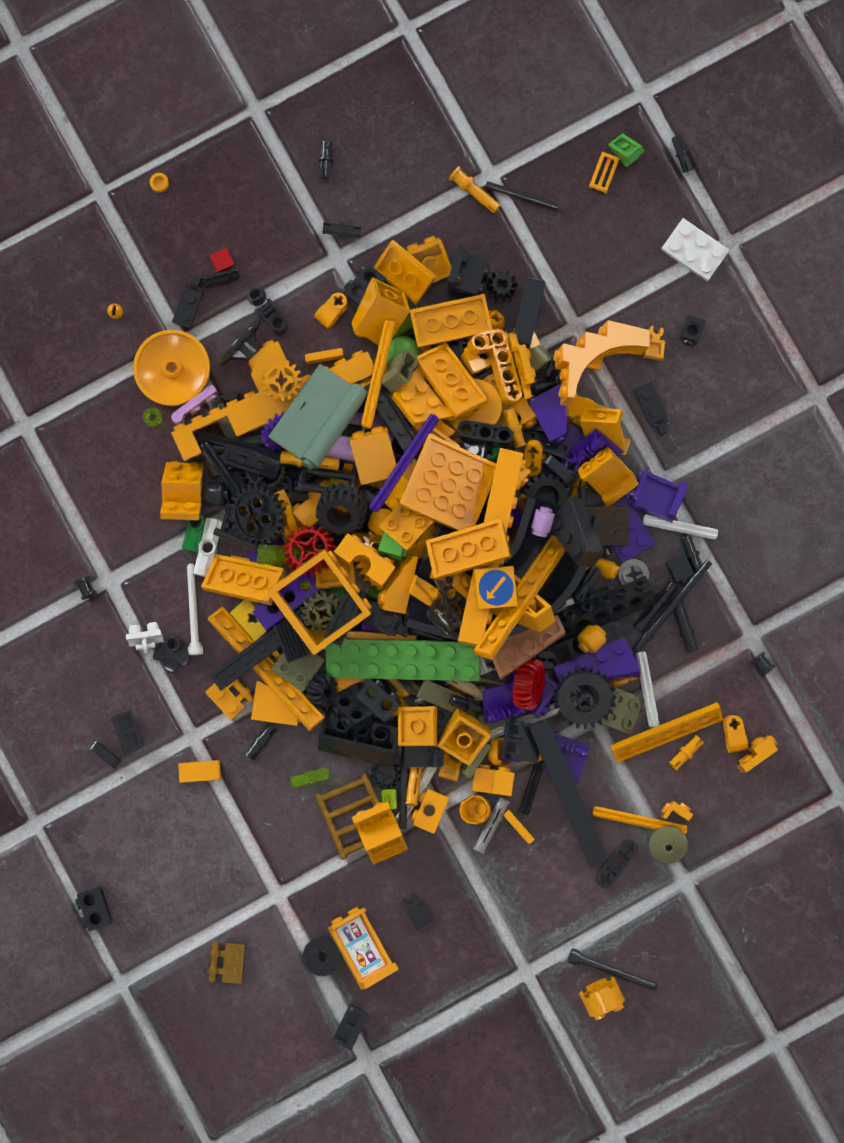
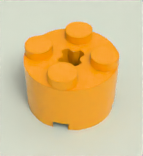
[579,977,625,1020]

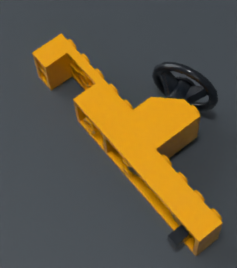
[171,319,374,461]

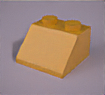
[437,708,492,766]

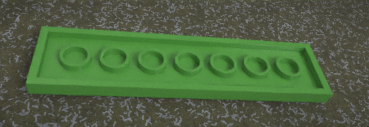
[326,638,480,681]

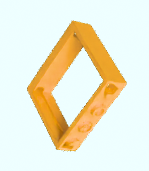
[267,549,372,655]

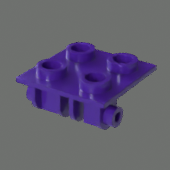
[569,429,623,464]
[482,681,525,724]
[543,733,590,781]

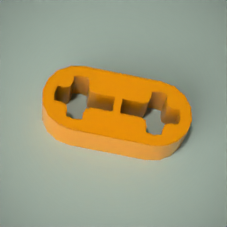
[524,440,543,476]

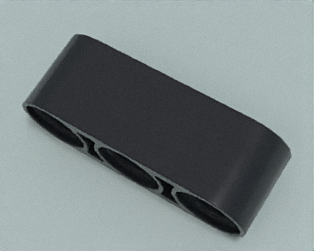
[457,420,513,449]

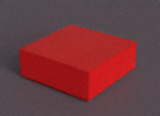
[209,248,235,273]

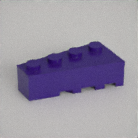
[554,637,640,687]

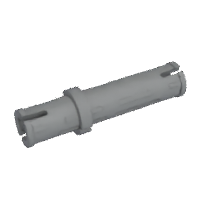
[473,796,510,854]

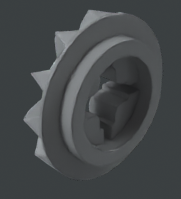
[618,559,649,585]

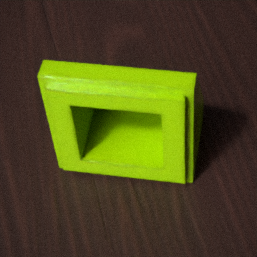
[381,789,397,809]

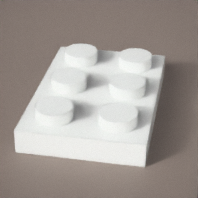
[661,218,729,282]

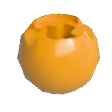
[489,310,505,330]

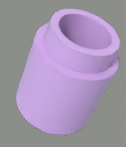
[531,506,555,537]

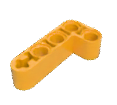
[468,329,522,406]

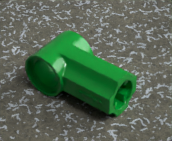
[182,515,206,552]

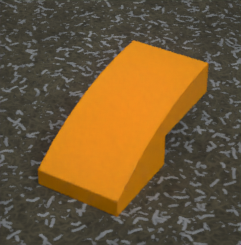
[178,760,221,783]

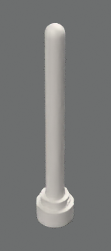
[187,563,203,656]

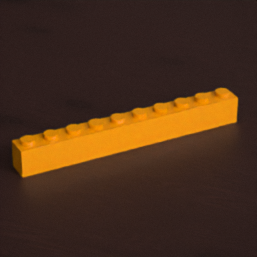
[457,448,526,647]

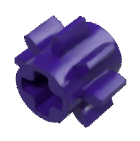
[561,456,580,479]

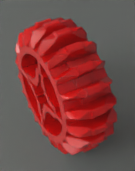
[283,524,336,577]
[512,658,546,710]

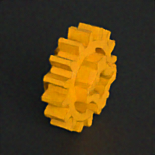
[260,359,303,402]

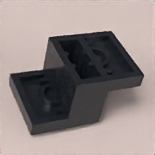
[447,245,491,297]

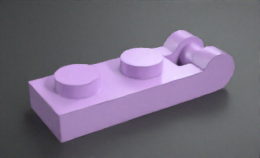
[171,385,218,425]

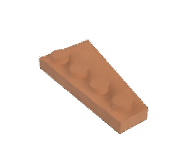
[492,615,565,680]

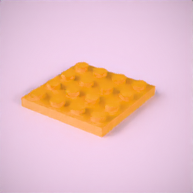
[398,433,496,531]

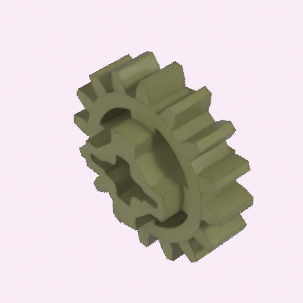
[300,589,340,632]

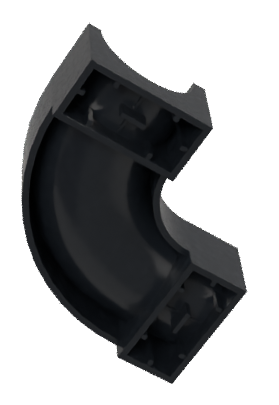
[402,493,603,640]

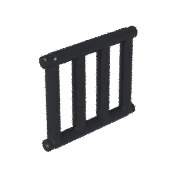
[296,459,359,494]

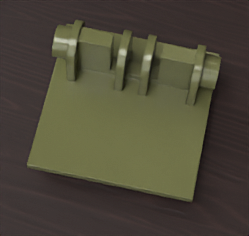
[271,651,325,692]
[601,686,644,735]

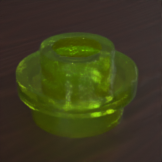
[143,407,162,427]

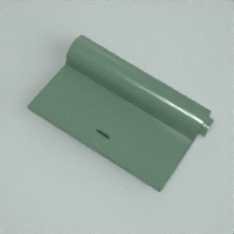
[268,364,368,470]

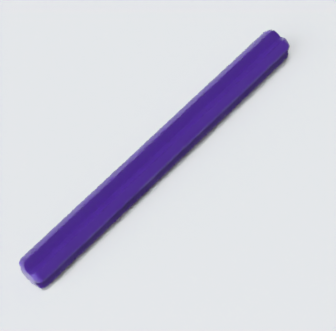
[369,414,439,512]

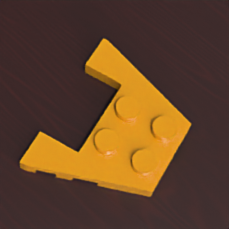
[392,367,472,427]

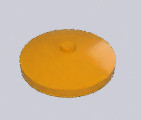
[133,330,210,406]

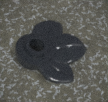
[153,635,189,673]

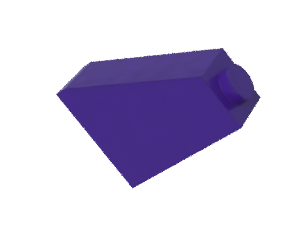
[529,383,569,444]

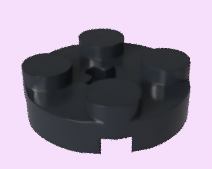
[302,936,342,976]

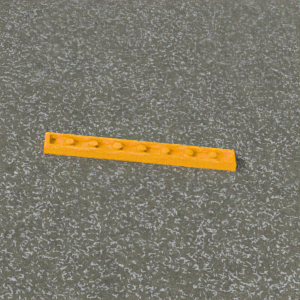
[474,535,566,660]
[208,606,325,731]

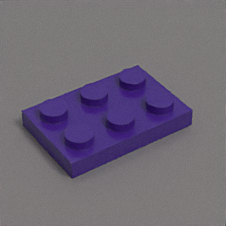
[611,495,655,564]

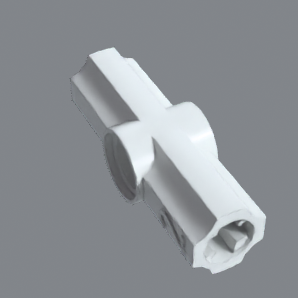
[193,518,223,577]

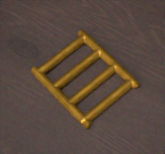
[315,772,380,860]

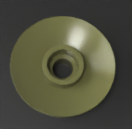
[649,826,688,863]

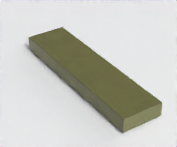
[417,680,484,720]

